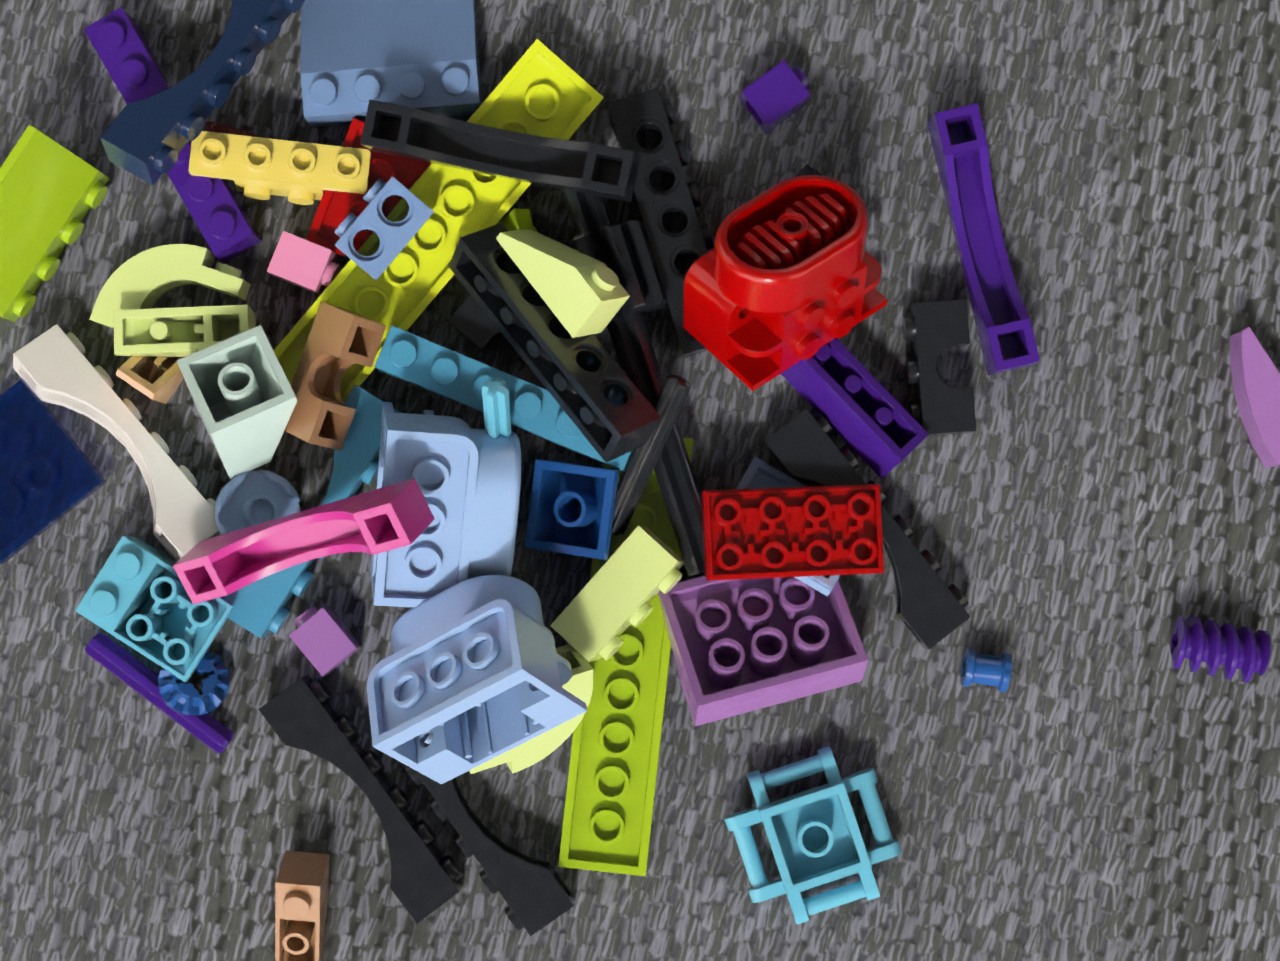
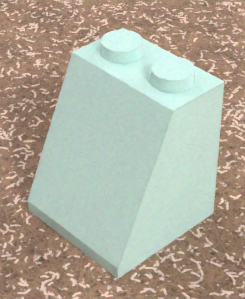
[177,325,297,479]

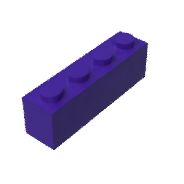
[781,338,929,479]

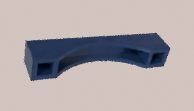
[100,0,305,185]

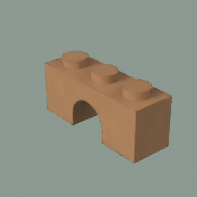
[284,301,386,451]

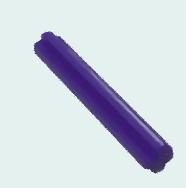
[85,632,234,754]

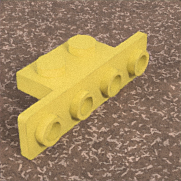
[188,131,371,205]

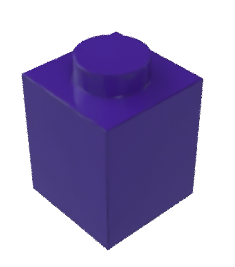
[740,60,811,134]

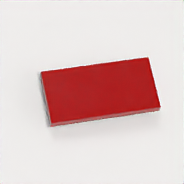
[701,484,884,581]

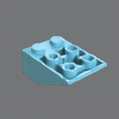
[75,536,235,682]

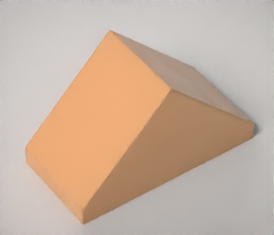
[116,356,184,404]

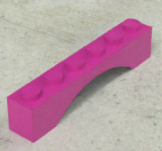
[173,478,435,604]

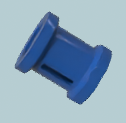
[960,647,1012,692]

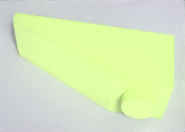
[496,229,630,338]
[113,304,256,357]

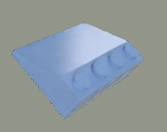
[300,0,483,128]

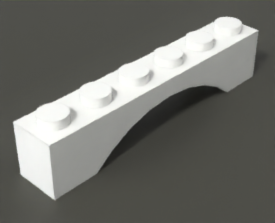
[13,324,220,562]

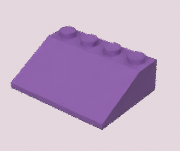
[658,576,868,726]

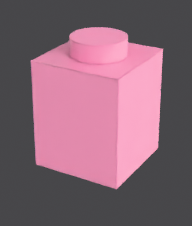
[267,231,340,295]

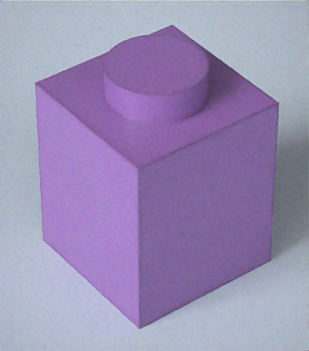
[289,606,362,676]

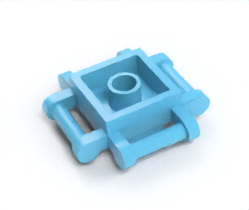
[724,746,902,925]

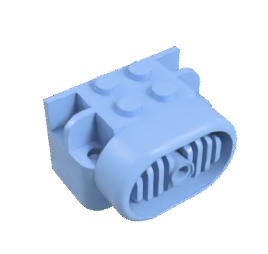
[370,402,521,607]
[367,575,587,784]

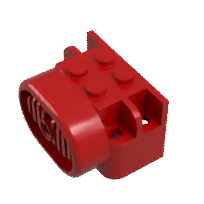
[683,175,887,391]

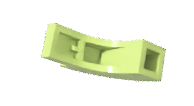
[89,244,251,329]
[469,644,593,774]

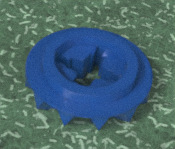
[158,651,230,715]

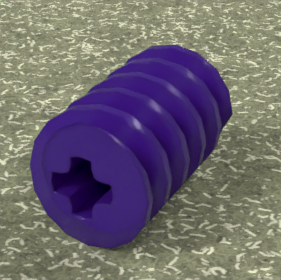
[1170,614,1271,683]

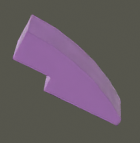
[1230,327,1280,468]

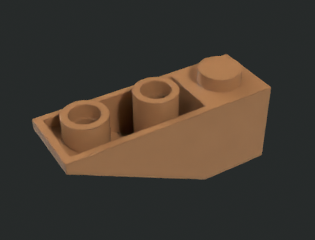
[275,850,330,961]

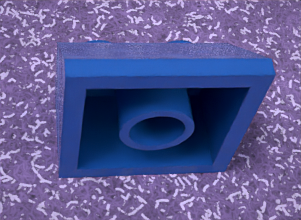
[525,459,619,560]

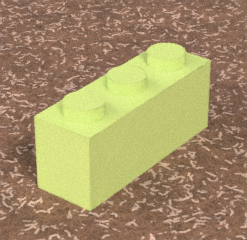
[550,525,684,662]

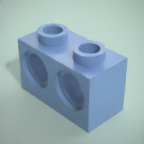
[334,176,434,280]

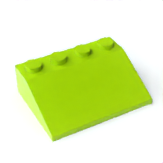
[0,124,110,322]

